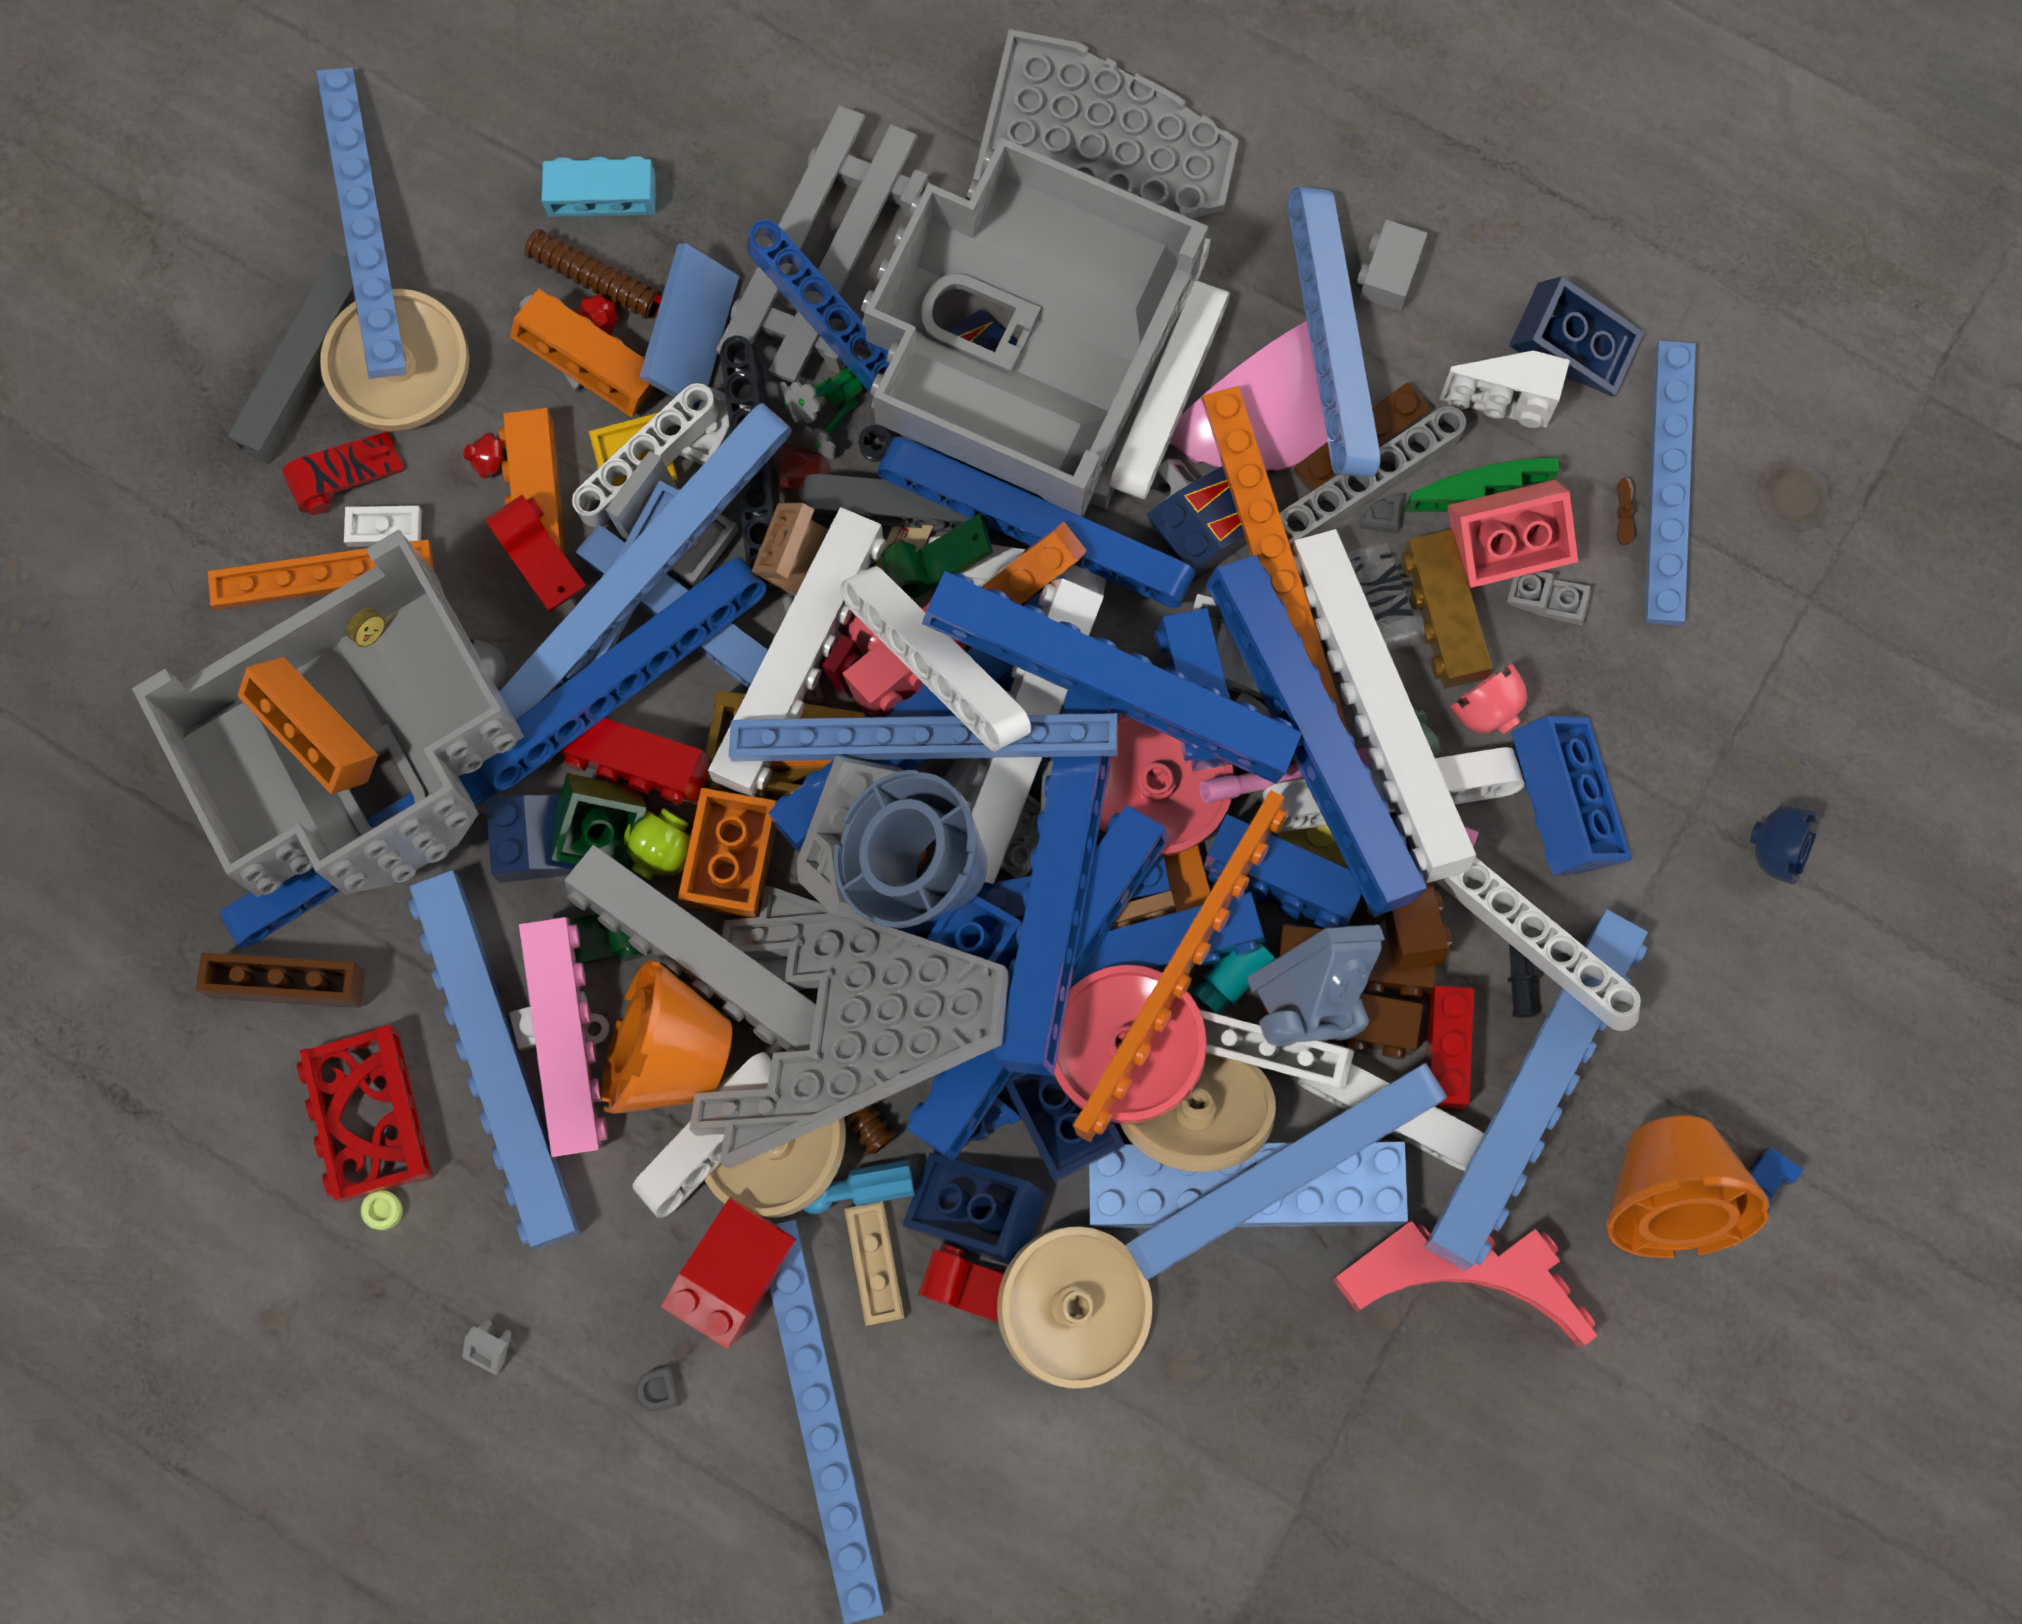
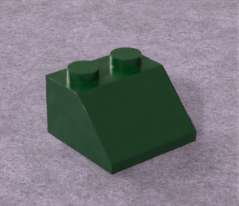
[550,773,647,869]

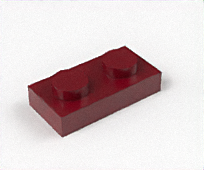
[822,634,863,699]

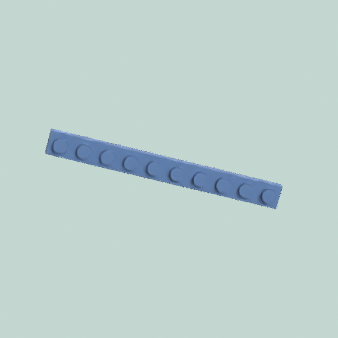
[317,68,406,379]
[728,714,1118,762]
[770,1220,885,1624]

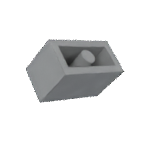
[1357,220,1427,311]

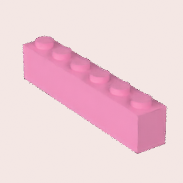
[519,917,608,1157]

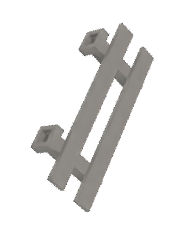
[716,105,929,383]

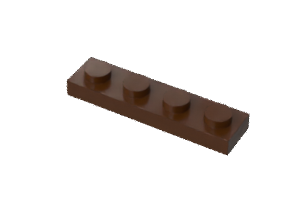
[1293,382,1431,492]

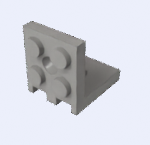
[605,451,739,586]

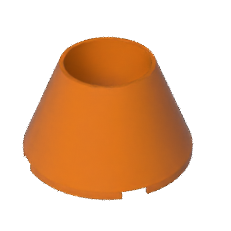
[601,960,732,1114]
[1607,1116,1770,1258]

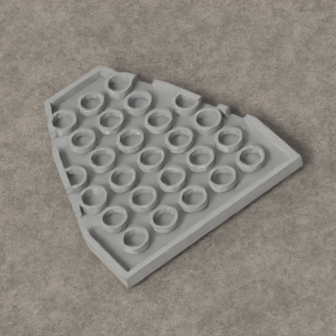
[972,29,1239,219]

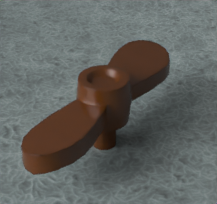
[1616,477,1634,546]

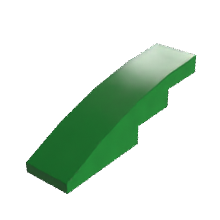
[1406,457,1559,512]

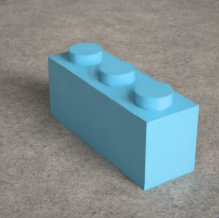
[542,156,656,217]

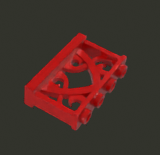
[297,1024,433,1203]

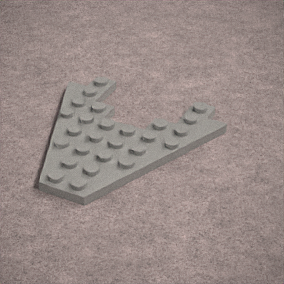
[689,886,1009,1168]

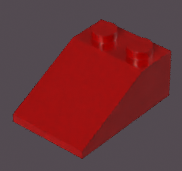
[661,1197,797,1349]

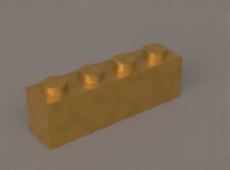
[1401,529,1493,689]

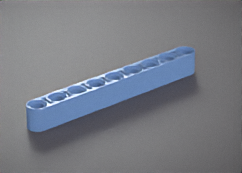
[1288,186,1380,477]
[1126,1064,1448,1281]

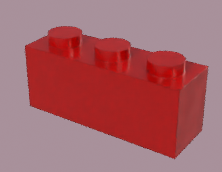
[1426,986,1474,1111]

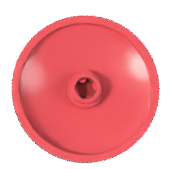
[1099,714,1234,856]
[1054,965,1207,1123]

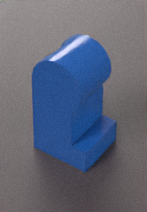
[1748,1147,1803,1213]

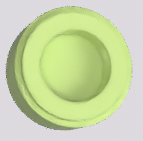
[361,1190,403,1231]

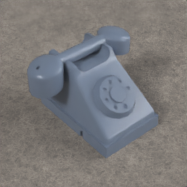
[1247,925,1385,1047]

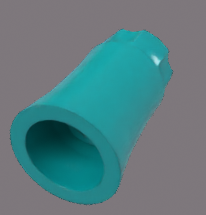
[1192,943,1276,1015]

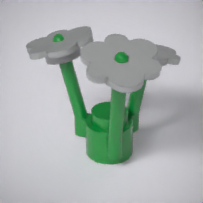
[778,368,862,459]

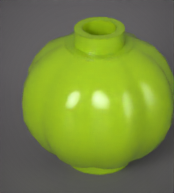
[624,808,691,880]

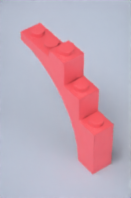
[1332,1220,1598,1347]

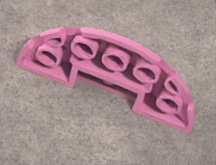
[1170,321,1327,473]

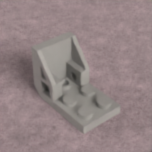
[797,756,904,921]

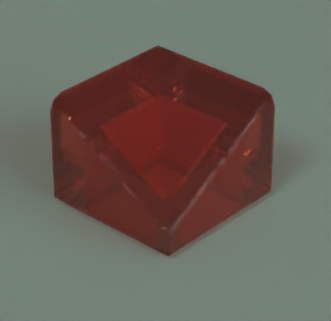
[779,444,822,489]

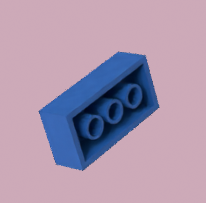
[1204,814,1362,929]

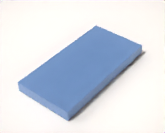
[639,243,739,409]

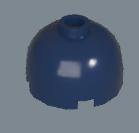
[1750,806,1820,885]

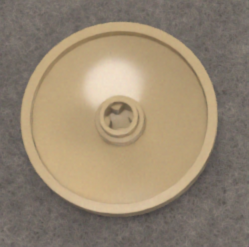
[320,289,469,431]
[1120,1052,1276,1172]
[704,1070,846,1218]
[997,1227,1152,1388]

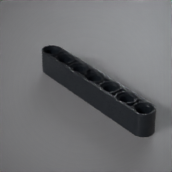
[720,335,781,591]

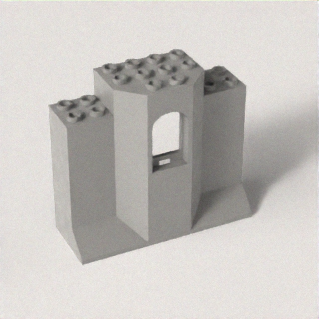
[861,137,1208,517]
[132,530,525,897]

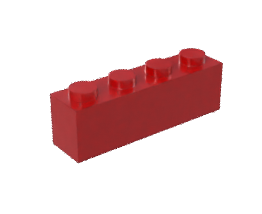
[559,718,713,804]

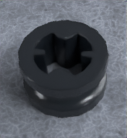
[859,425,891,462]

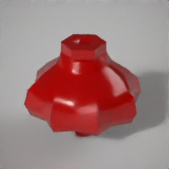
[575,293,620,335]
[464,433,504,479]

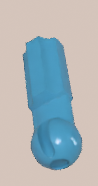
[803,1160,915,1214]

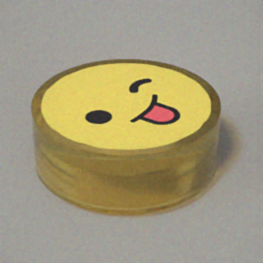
[346,608,386,647]

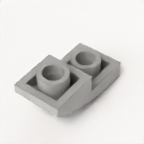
[1507,571,1592,626]

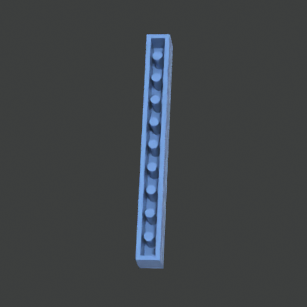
[408,870,582,1250]
[1424,910,1648,1271]

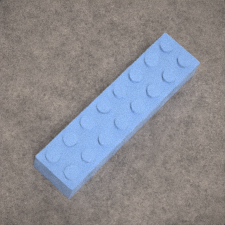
[1089,1142,1408,1229]

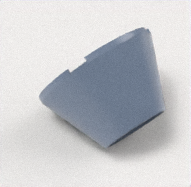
[834,770,988,928]

